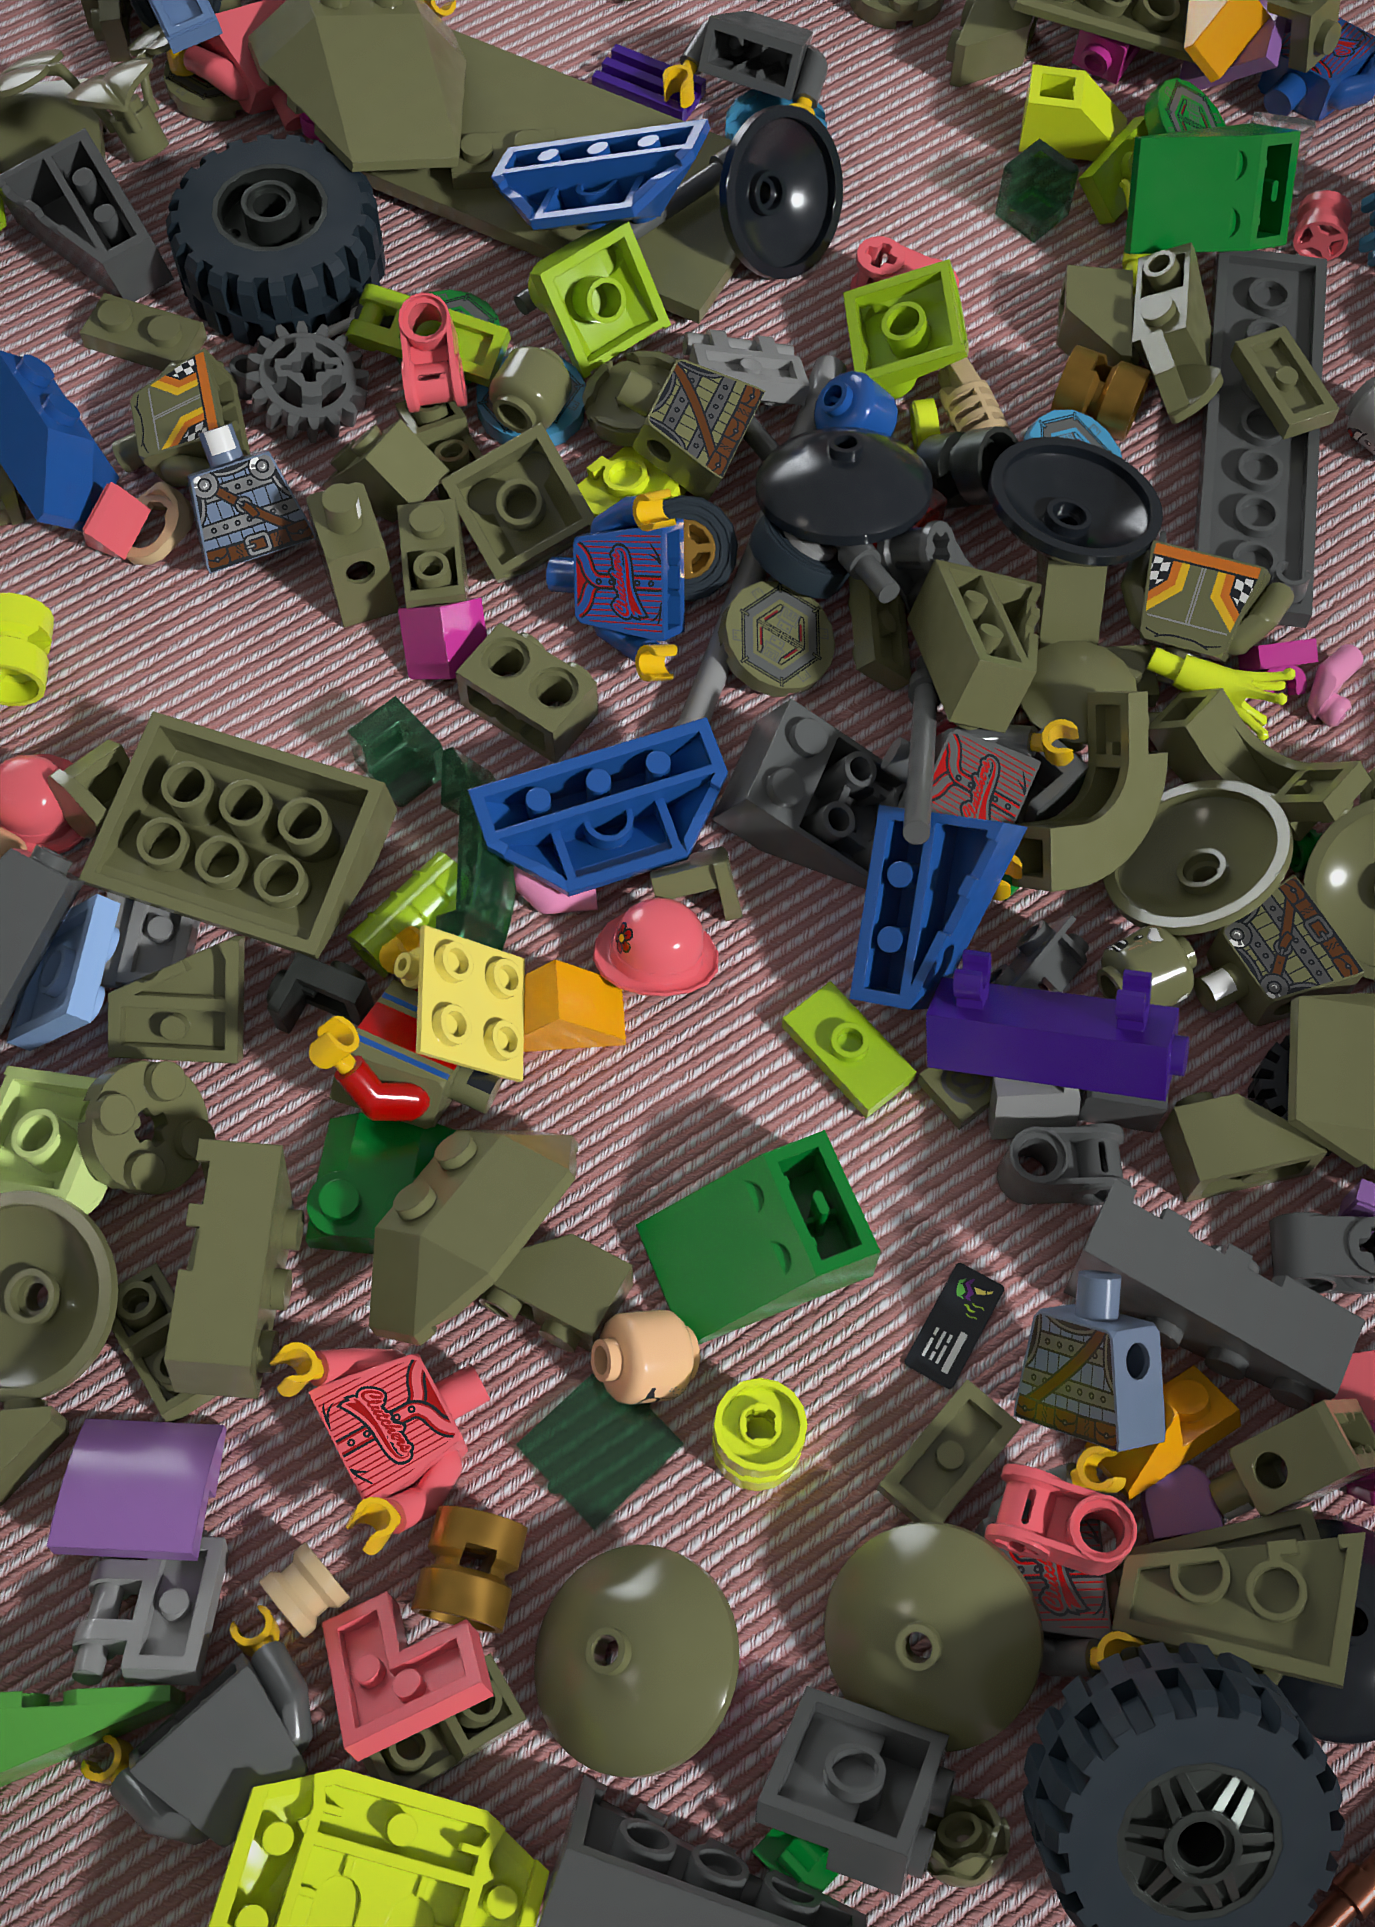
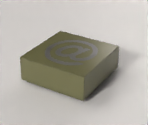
[917,1068,993,1130]

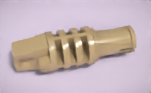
[938,357,1011,432]

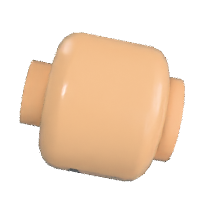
[591,1310,700,1404]

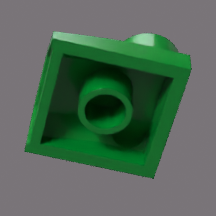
[305,1113,456,1254]

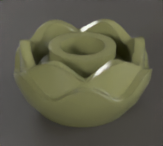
[925,1795,1011,1888]

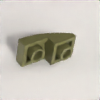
[395,400,483,500]
[112,1263,217,1423]
[362,1653,527,1790]

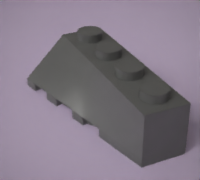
[538,1775,867,1927]

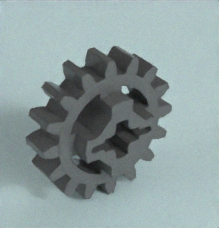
[245,321,369,443]

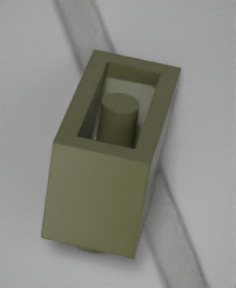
[1160,1092,1328,1203]

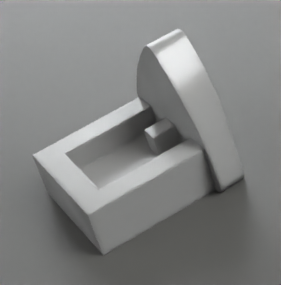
[988,1077,1080,1140]

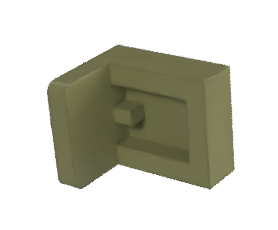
[1267,0,1341,73]

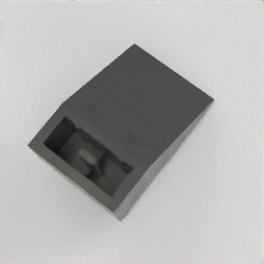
[712,698,907,889]

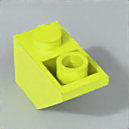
[1018,64,1127,161]

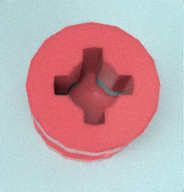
[1293,190,1353,261]

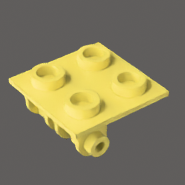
[394,925,525,1082]

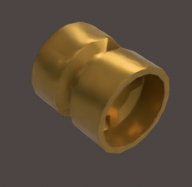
[1050,345,1152,441]
[411,1505,528,1633]

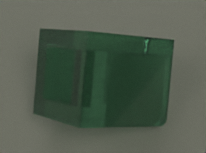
[995,139,1079,242]
[347,696,447,807]

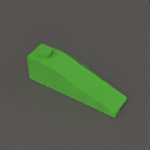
[0,1685,186,1787]

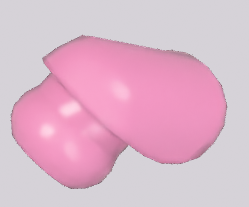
[1307,644,1364,727]
[511,866,598,914]

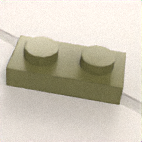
[451,128,556,190]
[79,293,207,371]
[1230,326,1340,440]
[848,575,911,692]
[876,1379,1022,1523]

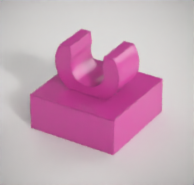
[1238,638,1319,695]

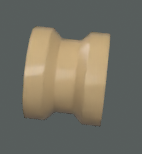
[259,1542,350,1638]

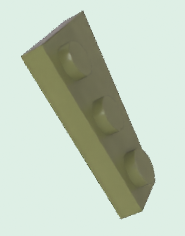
[1112,1532,1366,1689]

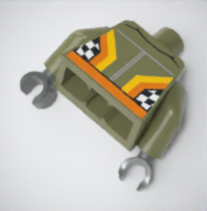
[112,348,252,487]
[1121,531,1311,687]

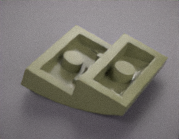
[0,78,107,174]

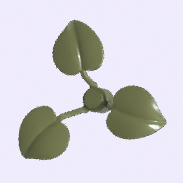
[0,24,171,162]

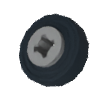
[749,515,850,599]

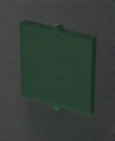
[516,1373,684,1532]

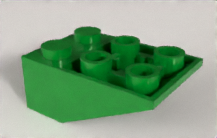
[1124,123,1301,254]
[636,1130,881,1345]

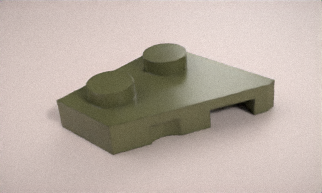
[108,936,245,1064]

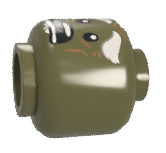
[1096,925,1197,1007]

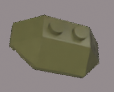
[369,1129,579,1346]

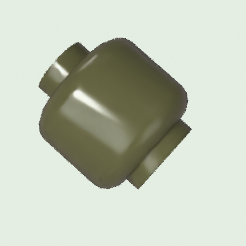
[488,346,572,433]

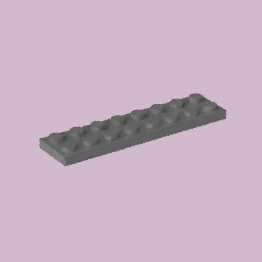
[1194,250,1327,628]

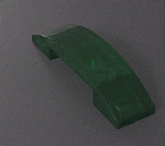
[436,747,516,951]

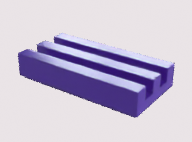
[592,44,706,122]

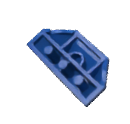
[491,119,710,230]
[0,350,120,532]
[468,717,728,897]

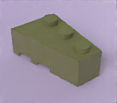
[907,559,1041,733]
[164,1138,304,1399]

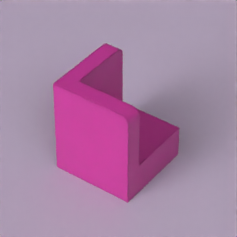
[398,598,487,679]

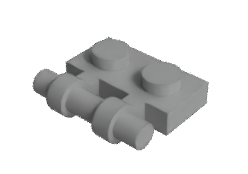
[682,329,810,406]
[72,1537,229,1686]

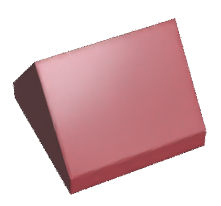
[82,482,151,560]

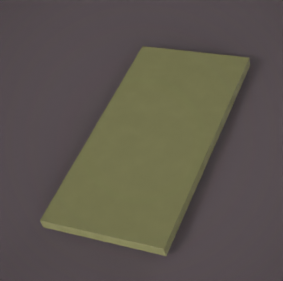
[335,29,741,324]

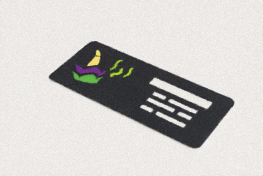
[904,1263,1004,1389]

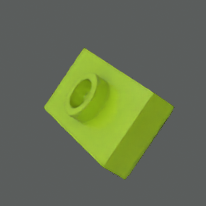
[1078,115,1148,225]
[781,981,917,1119]

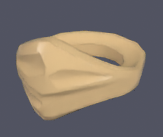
[126,481,195,565]

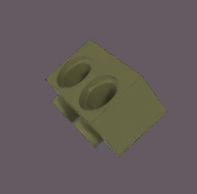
[456,623,598,763]

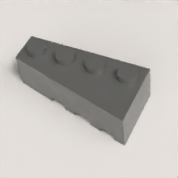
[1063,1178,1365,1410]

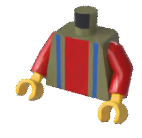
[309,926,501,1129]

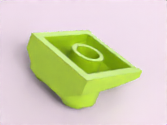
[528,221,671,378]
[843,259,969,400]

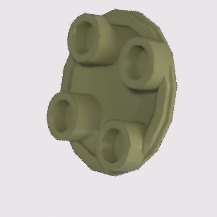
[1020,640,1137,752]

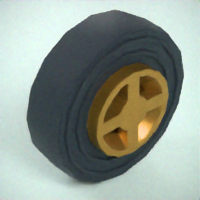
[663,495,738,602]

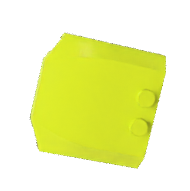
[208,1768,549,1927]

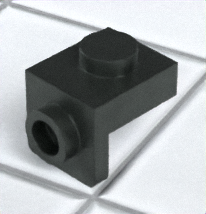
[266,952,375,1034]

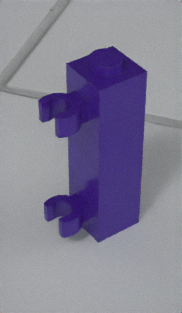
[926,949,1189,1102]

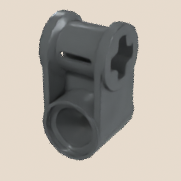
[877,520,974,614]
[996,1123,1131,1206]
[1269,1212,1375,1295]

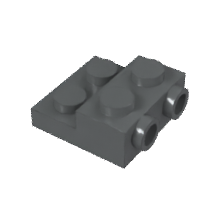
[755,1686,956,1897]

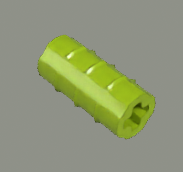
[346,852,477,978]

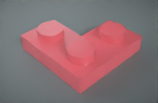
[322,1591,494,1762]

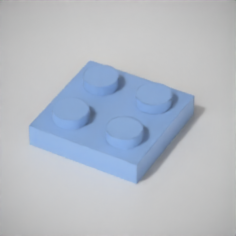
[6,894,121,1051]

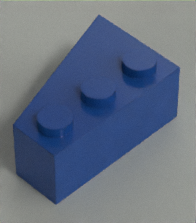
[849,805,1028,1010]

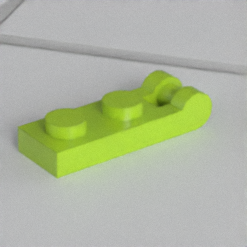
[345,284,511,387]

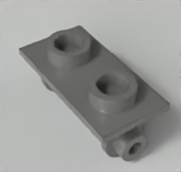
[989,915,1089,992]

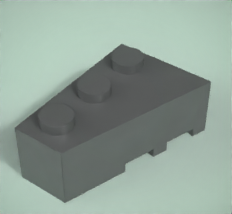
[0,128,174,302]

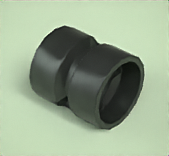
[916,426,1018,509]

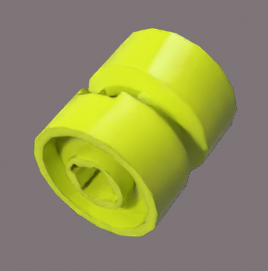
[0,593,54,706]
[712,1378,808,1491]

